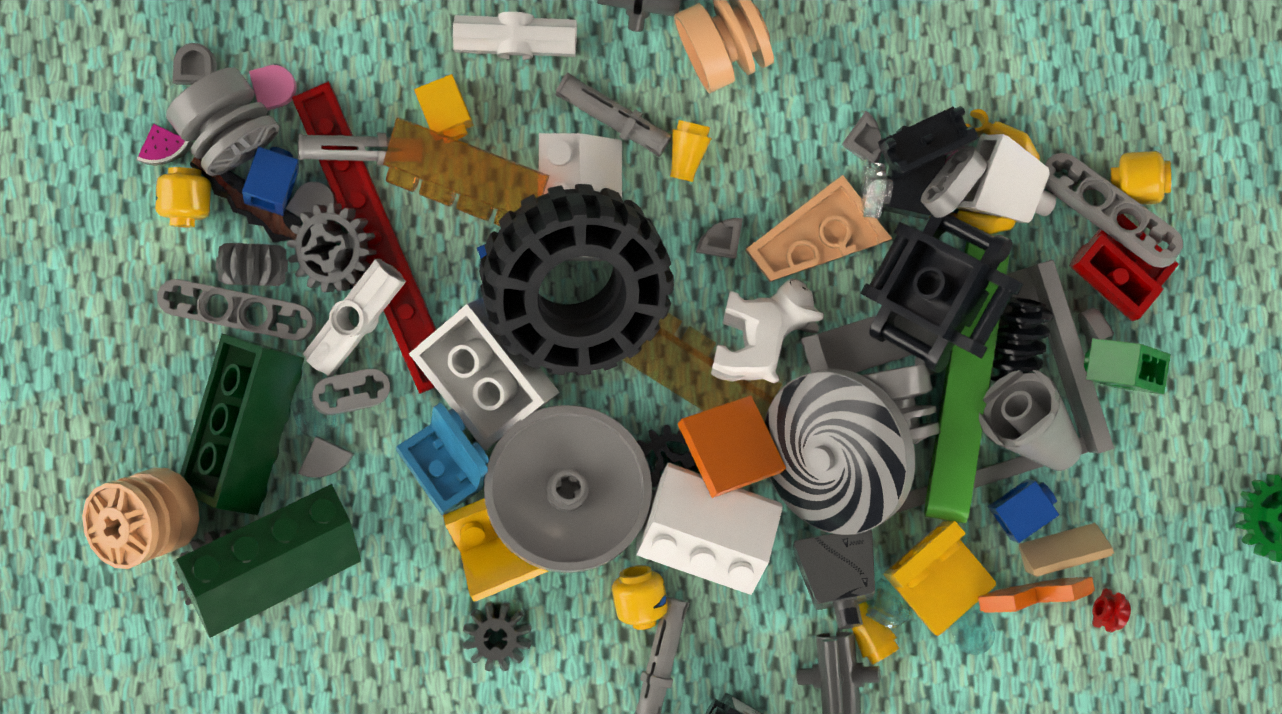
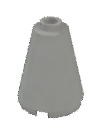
[979,370,1082,471]

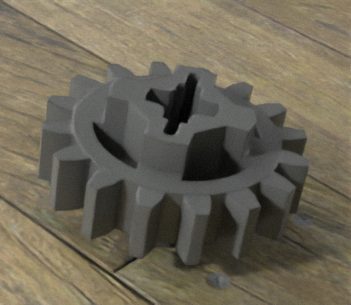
[287,203,377,292]

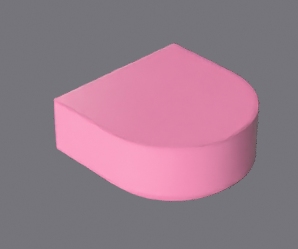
[249,65,297,110]

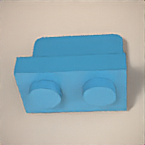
[396,403,489,516]

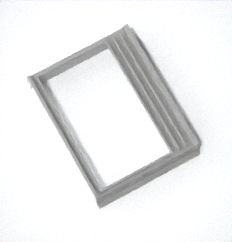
[801,260,1114,513]

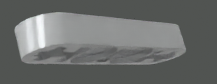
[1045,153,1183,268]
[157,279,316,341]

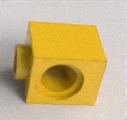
[414,74,474,143]

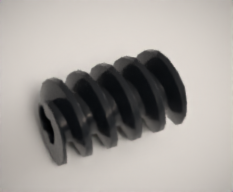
[990,297,1053,382]

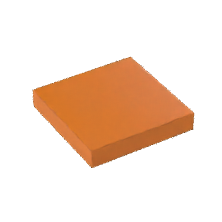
[678,395,786,498]

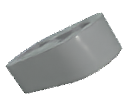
[921,146,987,218]
[312,369,390,415]

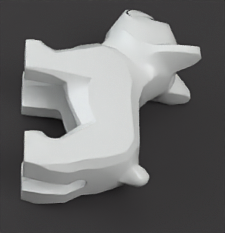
[711,279,824,383]

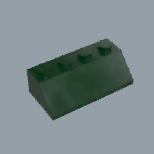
[180,333,304,515]
[173,484,361,638]

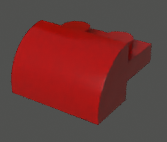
[1069,214,1179,321]

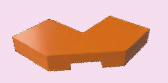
[978,577,1095,613]

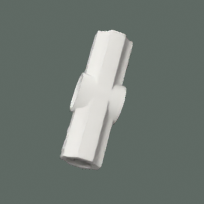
[453,12,577,60]
[303,259,406,376]

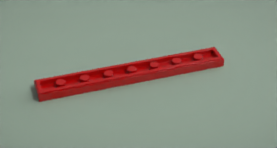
[291,81,437,394]

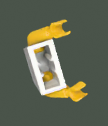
[954,109,1056,234]

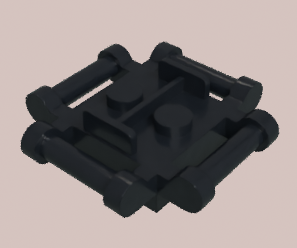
[860,211,1024,373]

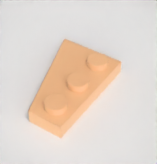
[745,175,892,282]

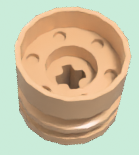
[674,0,774,94]
[82,467,200,569]

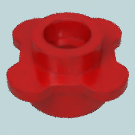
[1092,588,1131,633]

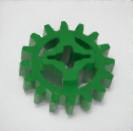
[1235,473,1282,562]

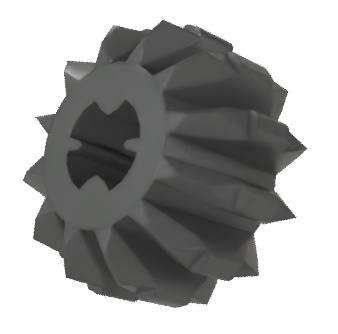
[216,243,288,286]
[463,601,532,671]

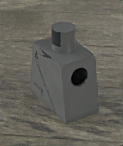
[793,529,875,629]

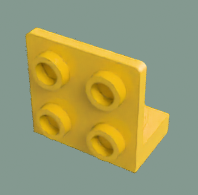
[443,498,548,601]
[883,521,996,636]

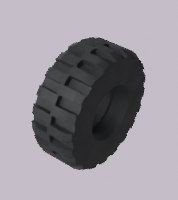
[479,184,674,376]

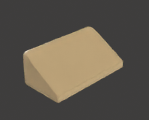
[1019,523,1114,577]

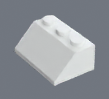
[539,133,622,261]
[409,298,560,450]
[636,462,783,595]

